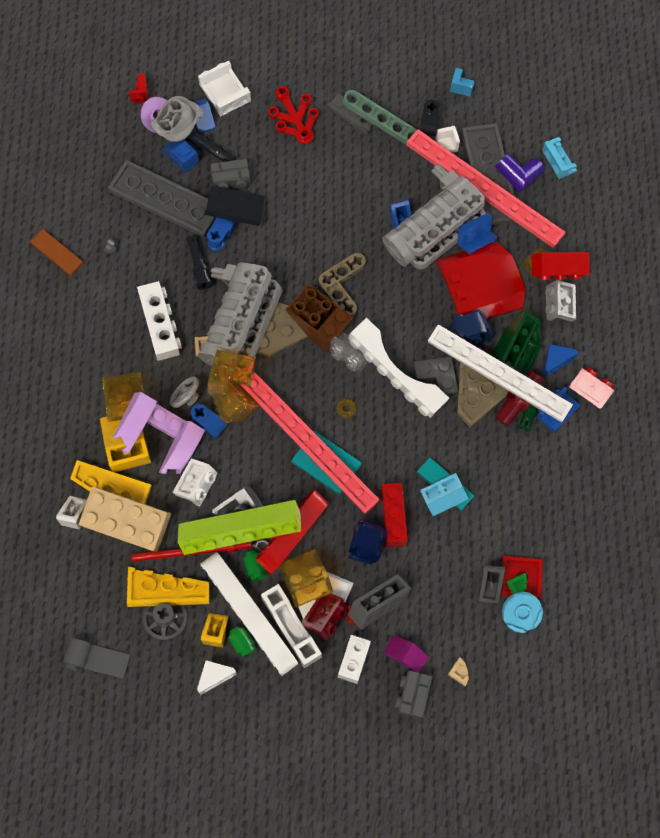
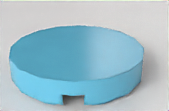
[502,592,543,633]

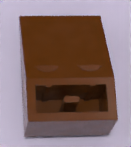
[286,283,354,353]

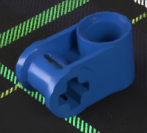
[207,217,237,251]
[191,404,228,440]

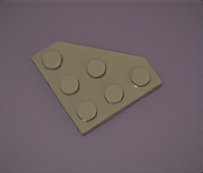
[254,302,308,357]
[457,362,508,428]

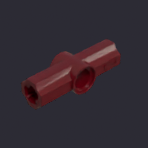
[495,371,543,427]

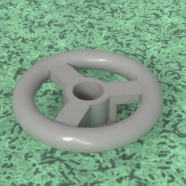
[170,376,199,408]

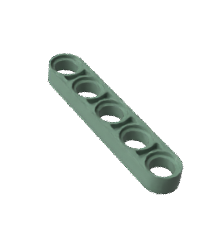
[343,90,417,145]

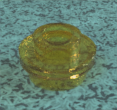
[337,399,356,418]

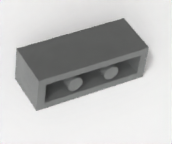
[348,574,411,630]

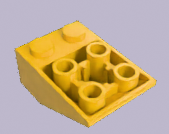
[100,412,151,473]

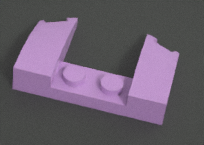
[113,392,205,474]

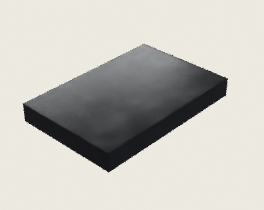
[205,185,265,226]

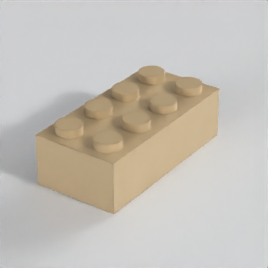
[79,487,172,551]

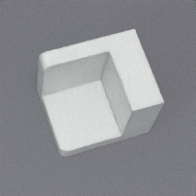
[436,126,460,153]

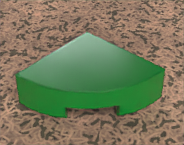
[506,573,527,595]

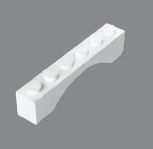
[348,318,449,418]

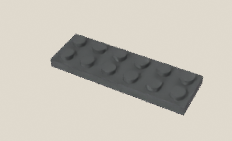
[461,123,515,226]
[108,160,216,238]

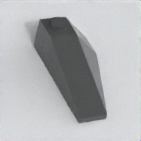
[212,484,291,553]

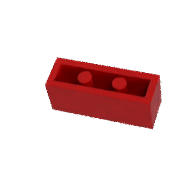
[531,252,590,280]
[380,483,407,548]

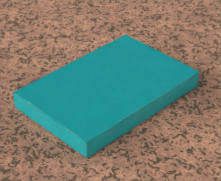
[291,431,362,495]

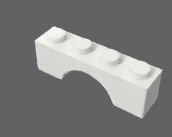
[261,584,322,668]

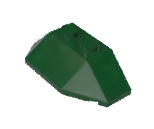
[491,311,541,376]

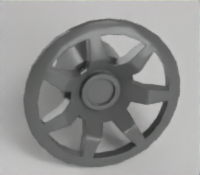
[143,603,187,640]

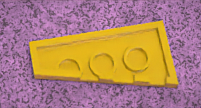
[70,460,152,504]
[127,567,209,607]

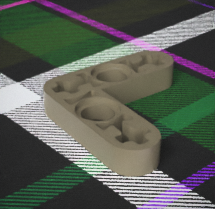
[319,253,366,317]

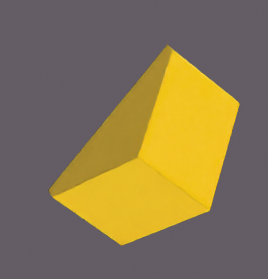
[201,613,229,648]

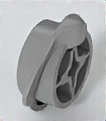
[151,96,203,142]

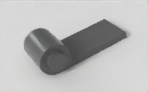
[63,638,131,679]

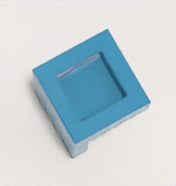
[450,68,474,97]

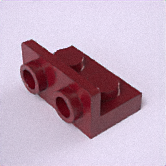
[301,590,348,641]

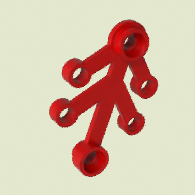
[268,86,319,144]

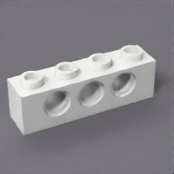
[137,281,182,361]

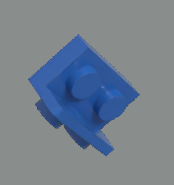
[457,213,497,254]
[537,387,580,433]

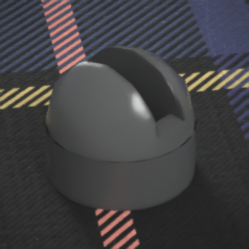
[102,238,117,254]

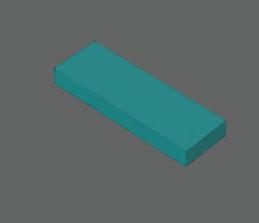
[417,458,474,511]

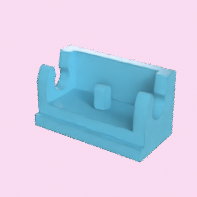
[542,137,577,179]
[420,473,468,516]

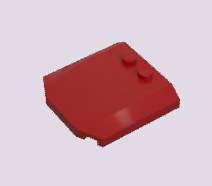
[436,242,525,319]

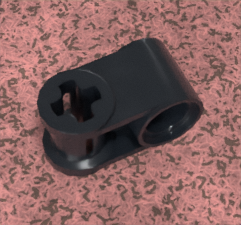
[420,100,440,136]

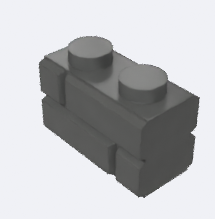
[211,159,250,189]
[395,671,432,720]

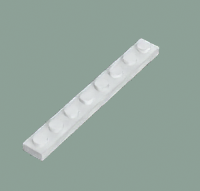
[428,325,573,422]

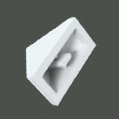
[56,496,87,529]
[197,661,237,695]

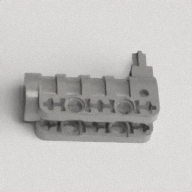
[382,164,485,269]
[198,262,282,371]

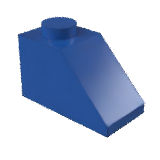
[162,140,199,173]

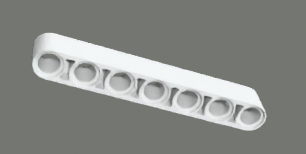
[200,552,298,676]

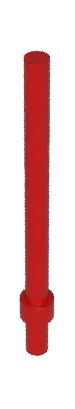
[132,542,252,562]

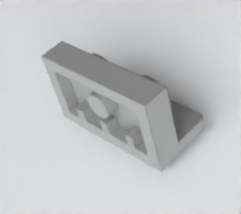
[545,280,576,322]

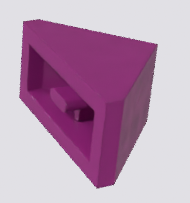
[383,635,428,673]

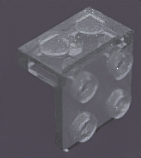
[329,332,369,373]

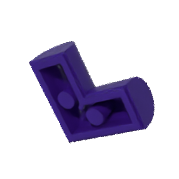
[495,153,544,193]

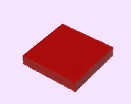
[500,556,543,600]

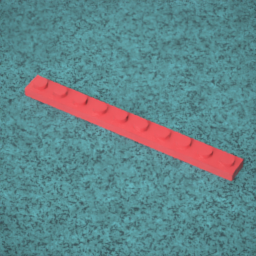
[407,130,566,248]
[233,365,380,515]

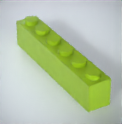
[178,500,301,555]

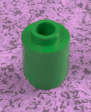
[243,550,267,582]
[227,626,256,658]

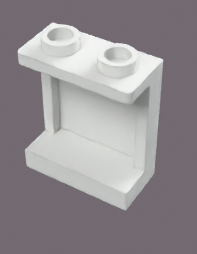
[198,61,251,117]

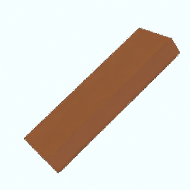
[30,229,84,277]

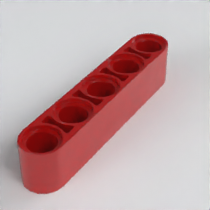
[255,489,329,574]

